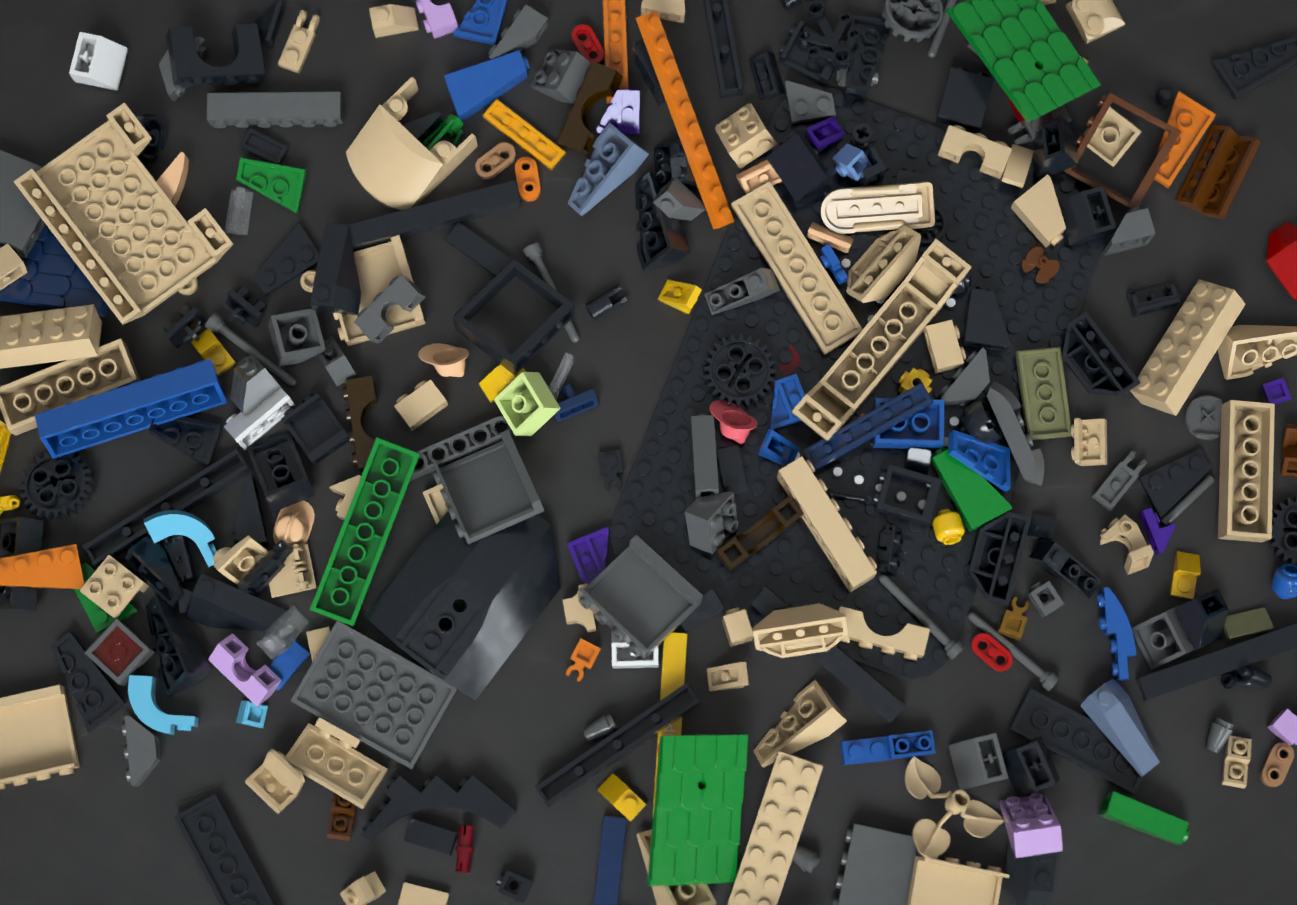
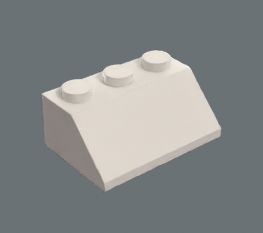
[224,387,296,450]

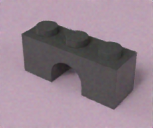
[354,274,426,344]

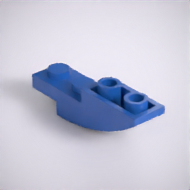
[1097,587,1136,681]
[839,730,936,766]

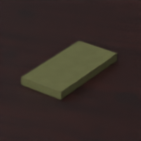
[1015,347,1072,441]

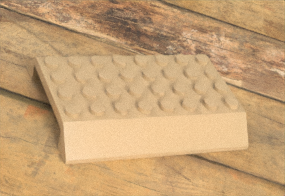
[14,103,233,324]

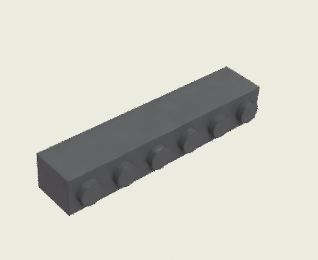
[207,92,343,128]

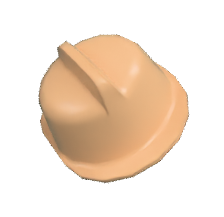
[419,343,469,377]
[273,500,315,547]

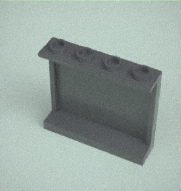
[0,150,45,258]
[432,430,544,544]
[578,535,703,659]
[832,824,924,905]

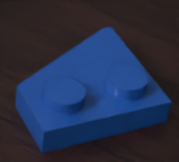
[770,373,805,431]

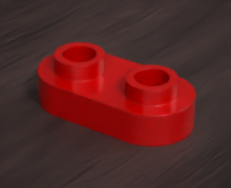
[572,24,604,64]
[971,633,1013,672]

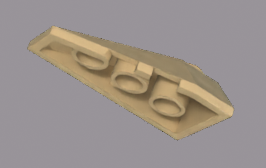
[1217,325,1297,380]
[753,679,847,767]
[637,829,716,905]

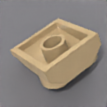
[1065,0,1125,44]
[1083,107,1142,167]
[213,535,269,585]

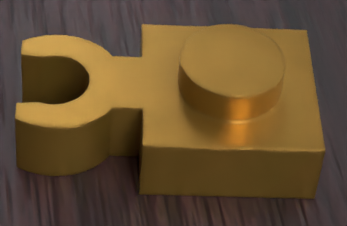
[998,597,1029,641]

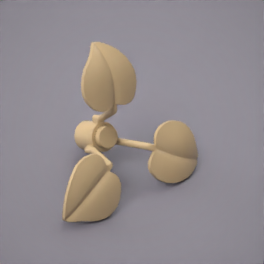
[905,756,1004,858]

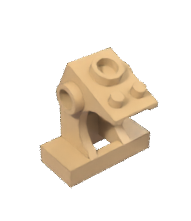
[1099,515,1154,575]

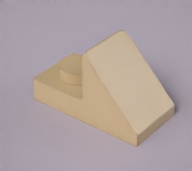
[329,475,361,520]
[707,662,749,691]

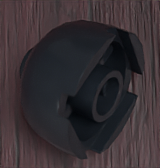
[135,113,167,159]
[960,398,1001,443]

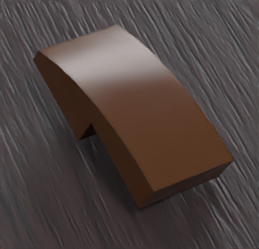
[327,793,356,841]

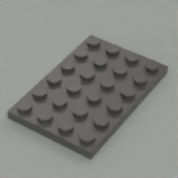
[291,620,457,769]

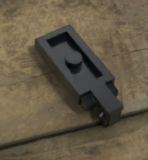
[237,540,293,597]

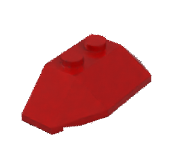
[1266,222,1297,300]

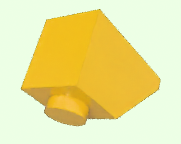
[479,365,526,403]

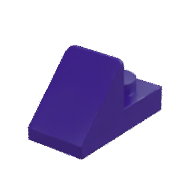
[805,117,846,153]
[1139,508,1176,556]

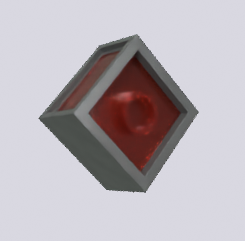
[85,619,155,686]

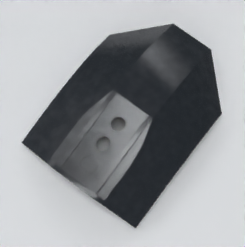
[366,511,561,701]

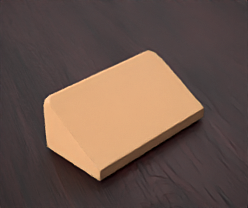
[736,160,782,194]
[807,222,854,253]

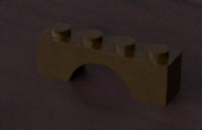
[557,62,623,157]
[343,376,378,472]
[716,496,804,572]

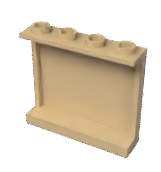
[333,235,426,346]
[0,685,80,790]
[907,856,1009,905]

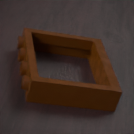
[1065,93,1181,209]

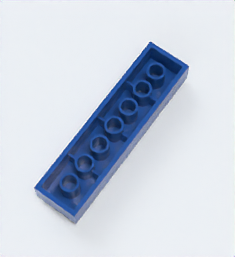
[35,359,227,459]

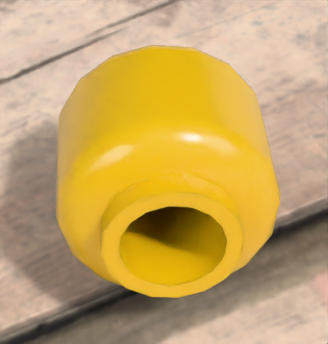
[932,509,965,545]

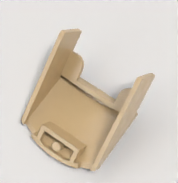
[346,77,478,211]

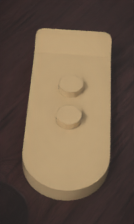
[821,181,935,234]

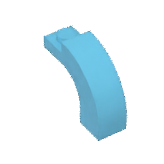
[144,510,217,567]
[128,675,199,735]

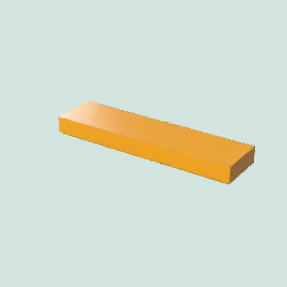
[483,99,565,170]

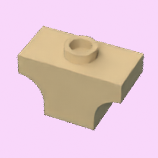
[563,584,596,633]
[340,871,386,905]

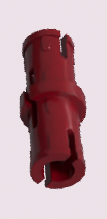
[455,825,475,873]

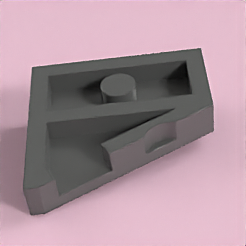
[784,81,836,124]

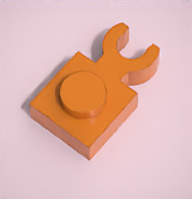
[566,638,601,682]

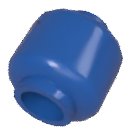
[1271,564,1297,599]

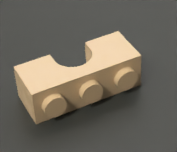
[938,125,1012,179]

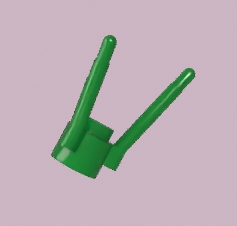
[421,114,464,150]

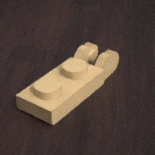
[278,10,320,73]

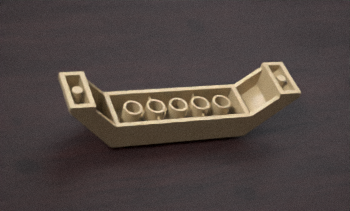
[792,239,972,441]

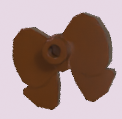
[1021,247,1060,284]

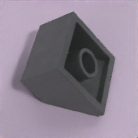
[1103,207,1156,256]
[268,308,326,367]
[230,354,280,416]
[1131,606,1195,670]

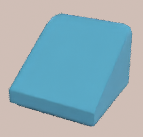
[236,700,268,728]

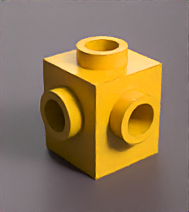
[898,368,932,394]

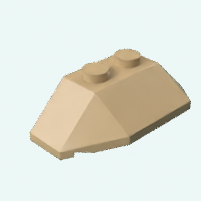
[846,225,922,303]
[752,603,848,658]

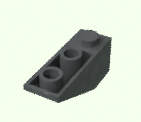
[488,5,549,60]
[704,268,780,315]

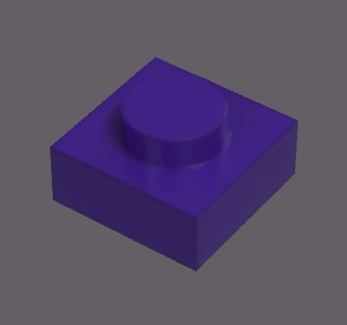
[1261,378,1292,405]

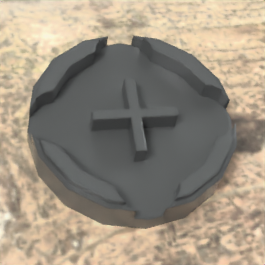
[1184,395,1224,440]

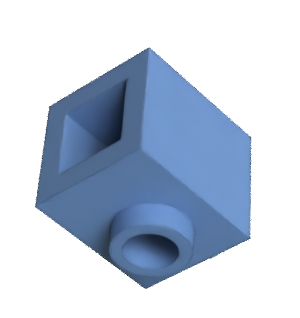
[832,143,873,181]

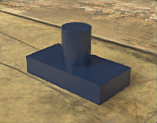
[554,384,599,423]

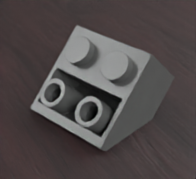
[531,49,592,104]
[685,491,738,554]
[948,733,1008,790]

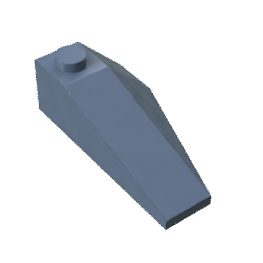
[567,123,649,216]
[1080,678,1159,777]

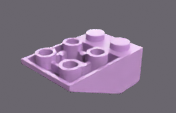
[999,793,1063,858]

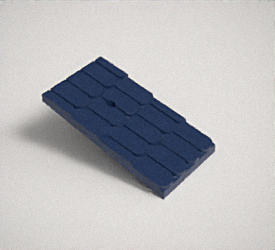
[0,224,108,317]

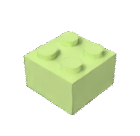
[494,372,561,436]

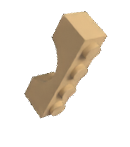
[838,606,930,660]

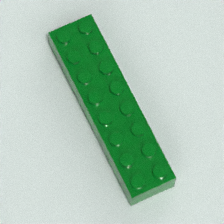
[310,437,421,626]

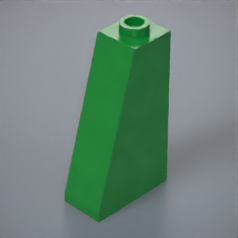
[930,447,1012,533]
[1098,792,1190,845]

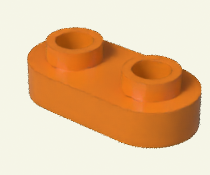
[515,157,541,202]

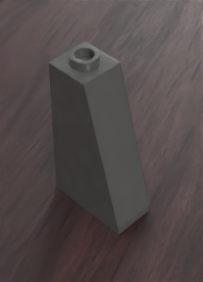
[691,414,719,500]

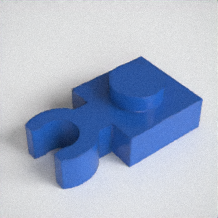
[819,244,848,285]

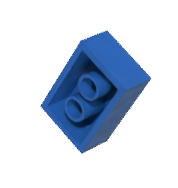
[873,398,944,450]

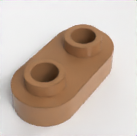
[475,142,516,179]
[1260,743,1294,787]

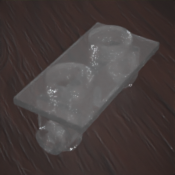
[225,187,253,235]

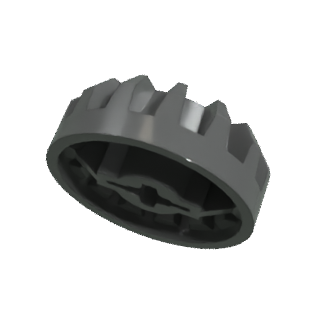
[882,0,943,42]

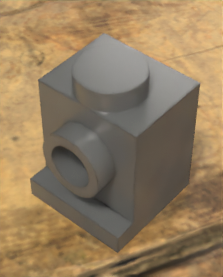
[1028,581,1064,618]

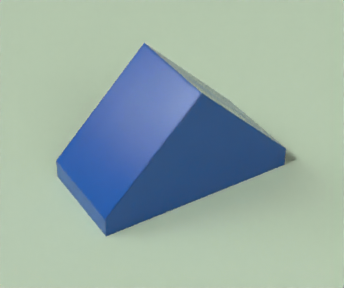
[758,429,800,466]

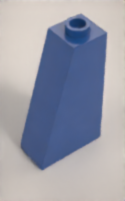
[444,50,530,122]

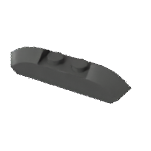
[987,381,1044,486]

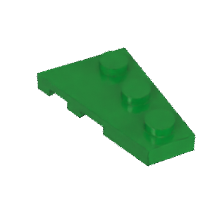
[236,158,307,214]
[74,563,139,634]

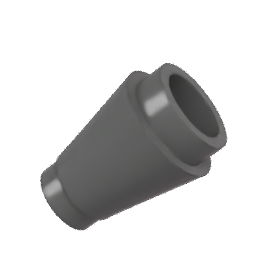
[583,713,619,742]
[1205,717,1234,753]
[792,844,821,874]

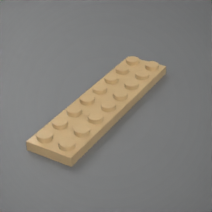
[731,181,863,355]
[727,751,823,905]

